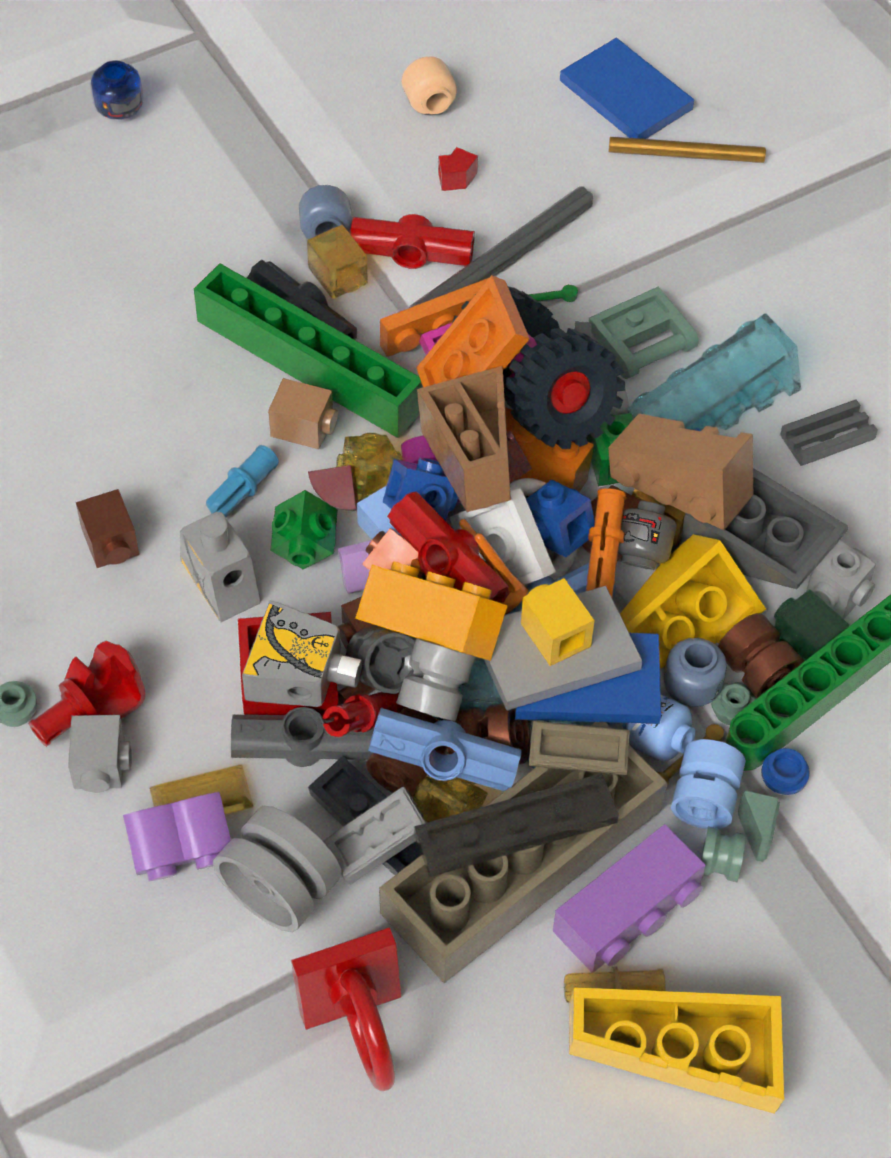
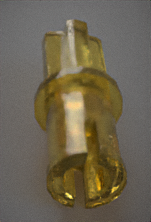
[563,966,666,1003]

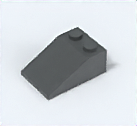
[680,468,848,590]

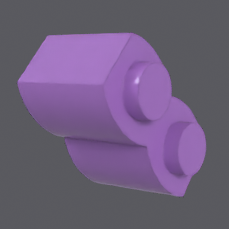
[123,792,231,881]

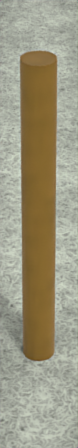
[608,137,766,163]

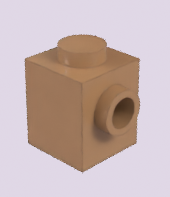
[268,378,338,449]

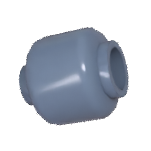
[299,185,352,245]
[664,638,727,707]

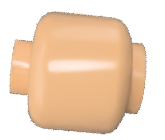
[401,56,457,115]

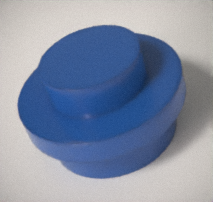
[761,748,810,795]

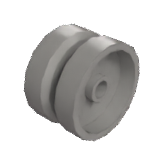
[213,806,341,932]

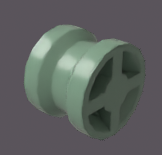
[701,826,747,882]

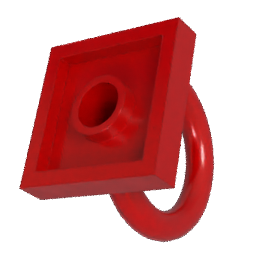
[291,927,401,1091]

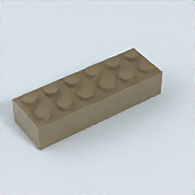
[379,722,667,983]

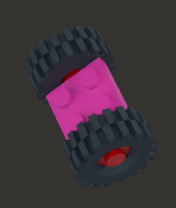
[451,286,625,449]

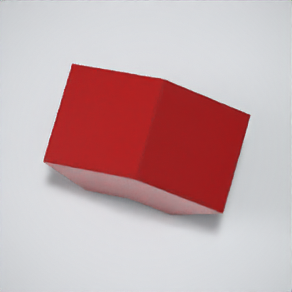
[438,147,478,191]

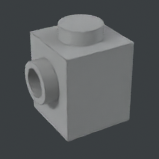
[68,715,132,793]

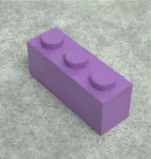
[553,824,705,974]

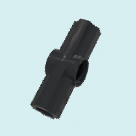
[247,260,357,340]

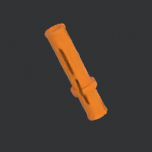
[586,488,626,598]

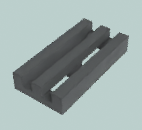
[780,399,878,466]

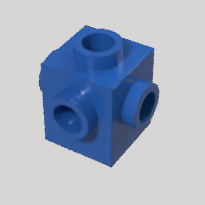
[382,457,458,521]
[526,480,595,558]

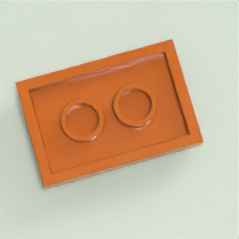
[416,275,530,387]

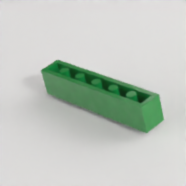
[193,263,423,438]

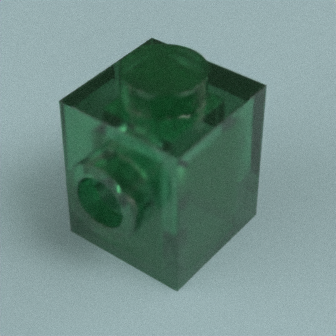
[774,589,850,661]

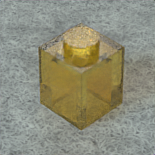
[307,225,368,299]

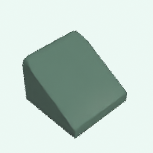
[738,791,780,862]

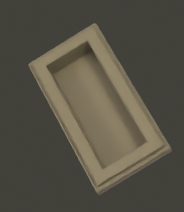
[529,721,630,775]

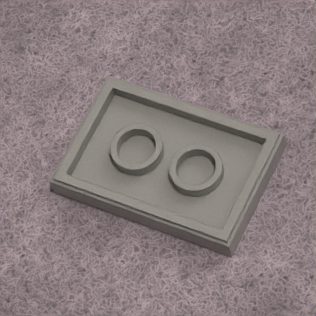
[484,586,642,710]

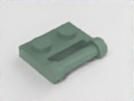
[589,286,699,379]

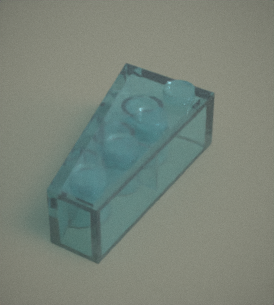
[627,313,801,431]

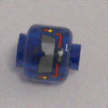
[90,60,144,120]

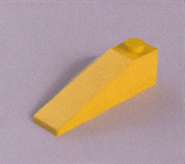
[620,534,766,670]

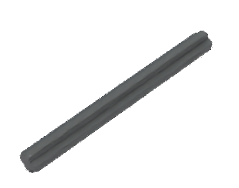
[409,186,593,308]

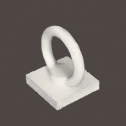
[449,478,577,585]

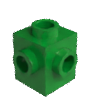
[270,490,338,570]

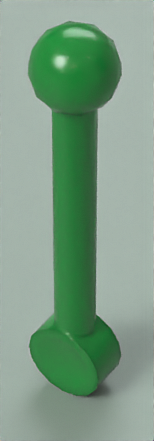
[528,284,578,302]

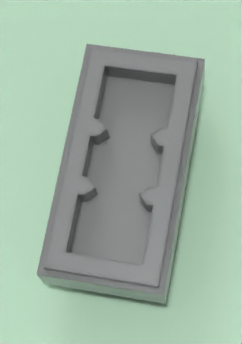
[323,786,432,885]

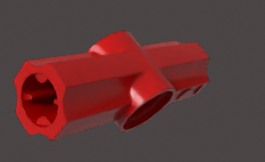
[349,214,475,269]
[387,491,510,603]

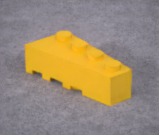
[569,987,784,1114]

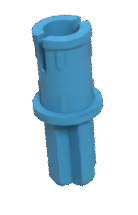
[206,445,279,517]

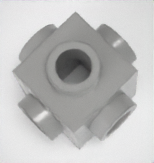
[805,540,876,622]

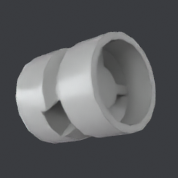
[396,638,475,721]

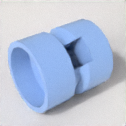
[671,739,746,829]

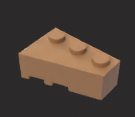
[417,366,511,513]
[608,414,753,530]

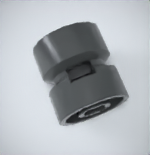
[345,626,415,694]

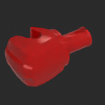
[28,641,146,747]

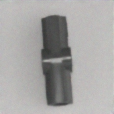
[231,707,374,767]

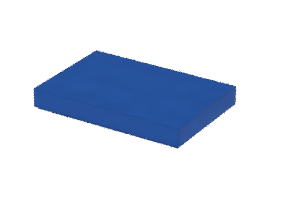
[560,37,694,139]
[515,633,661,724]

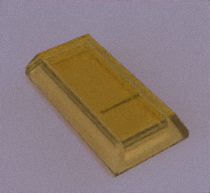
[149,765,253,814]

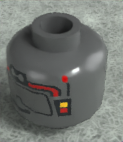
[618,501,677,570]

